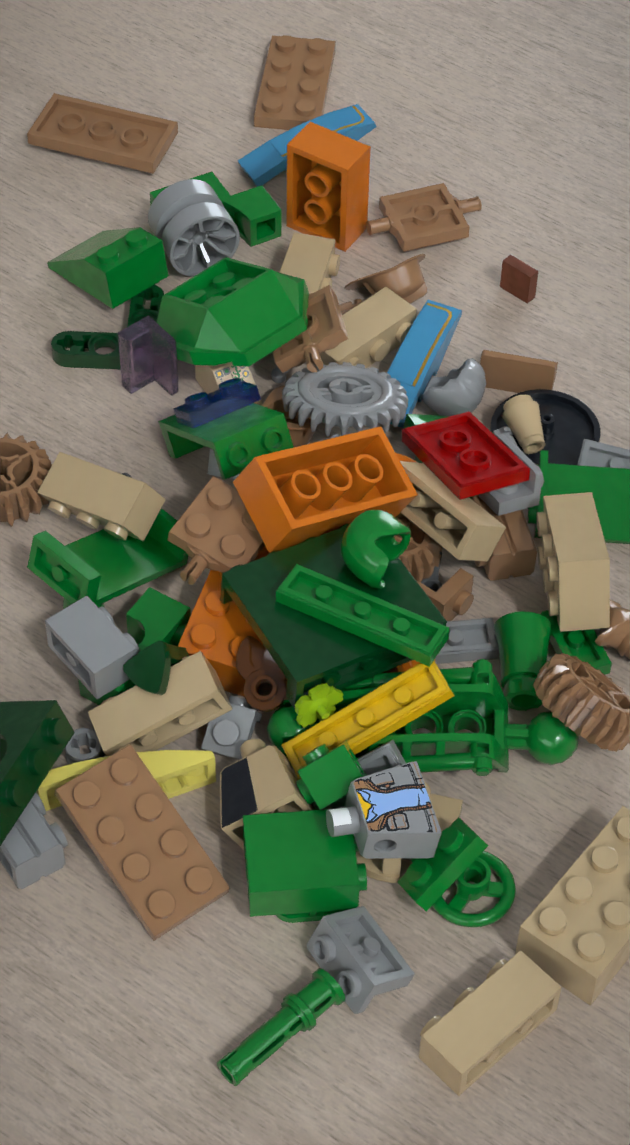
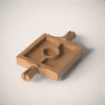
[366,183,482,252]
[273,285,348,373]
[168,476,265,585]

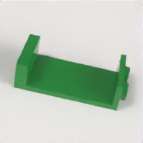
[158,393,294,480]
[527,450,630,544]
[27,508,189,606]

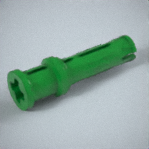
[216,968,345,1086]

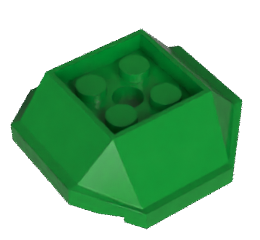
[148,257,309,367]

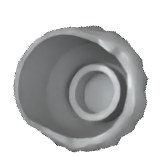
[422,358,486,416]

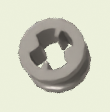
[65,728,104,764]

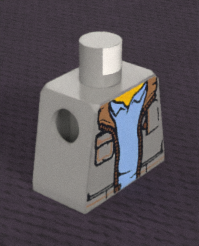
[326,761,442,859]

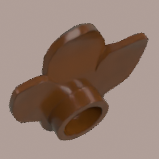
[236,636,288,712]

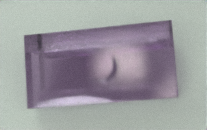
[118,316,179,396]

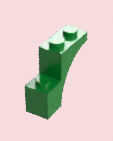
[150,171,282,247]

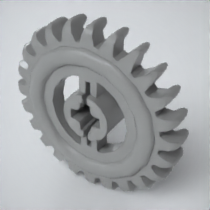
[282,362,409,436]

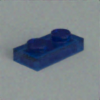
[173,378,261,428]

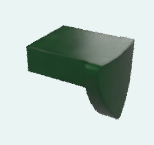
[123,641,189,695]

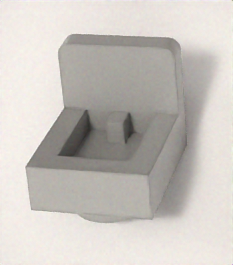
[201,695,262,760]

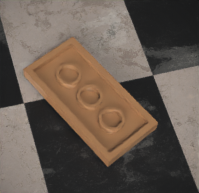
[254,35,336,130]
[27,93,178,174]
[55,744,230,941]

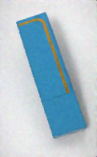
[238,104,377,187]
[387,300,462,428]

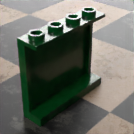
[220,523,447,709]

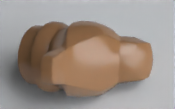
[595,600,630,659]

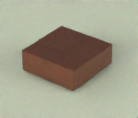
[500,254,538,304]

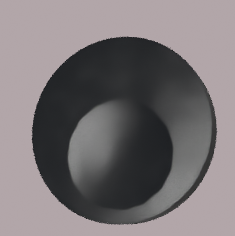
[490,389,601,465]

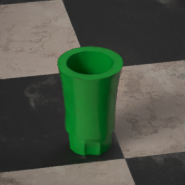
[494,611,552,711]

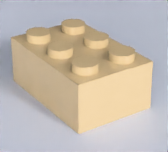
[537,492,610,632]

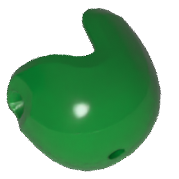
[341,510,411,589]

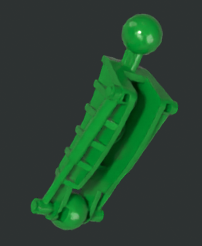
[267,659,579,776]

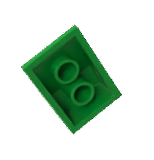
[47,227,169,309]

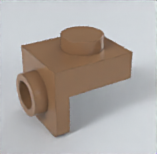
[417,568,474,621]

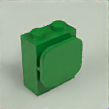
[243,809,367,923]

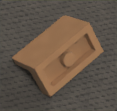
[480,350,558,393]

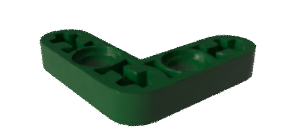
[51,285,164,370]

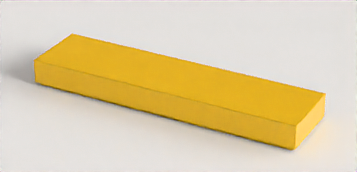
[282,660,455,779]

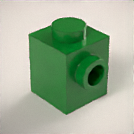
[296,740,367,810]

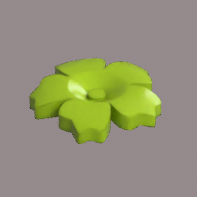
[295,683,344,728]

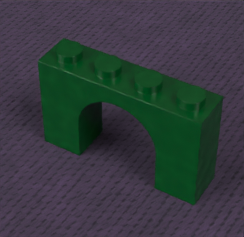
[0,700,75,846]

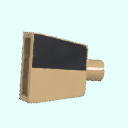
[220,739,315,850]

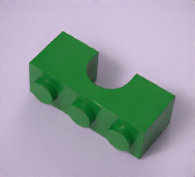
[78,587,191,705]

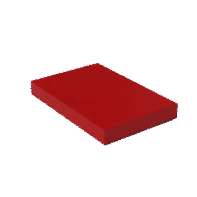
[401,411,530,500]

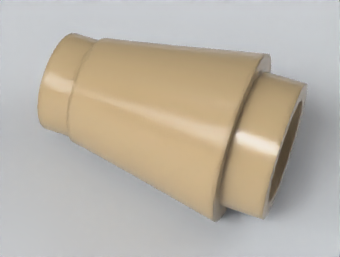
[502,395,546,454]

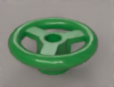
[432,851,516,927]

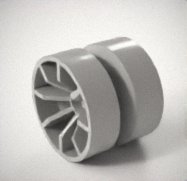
[148,179,240,276]

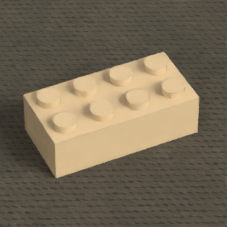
[515,806,630,1006]

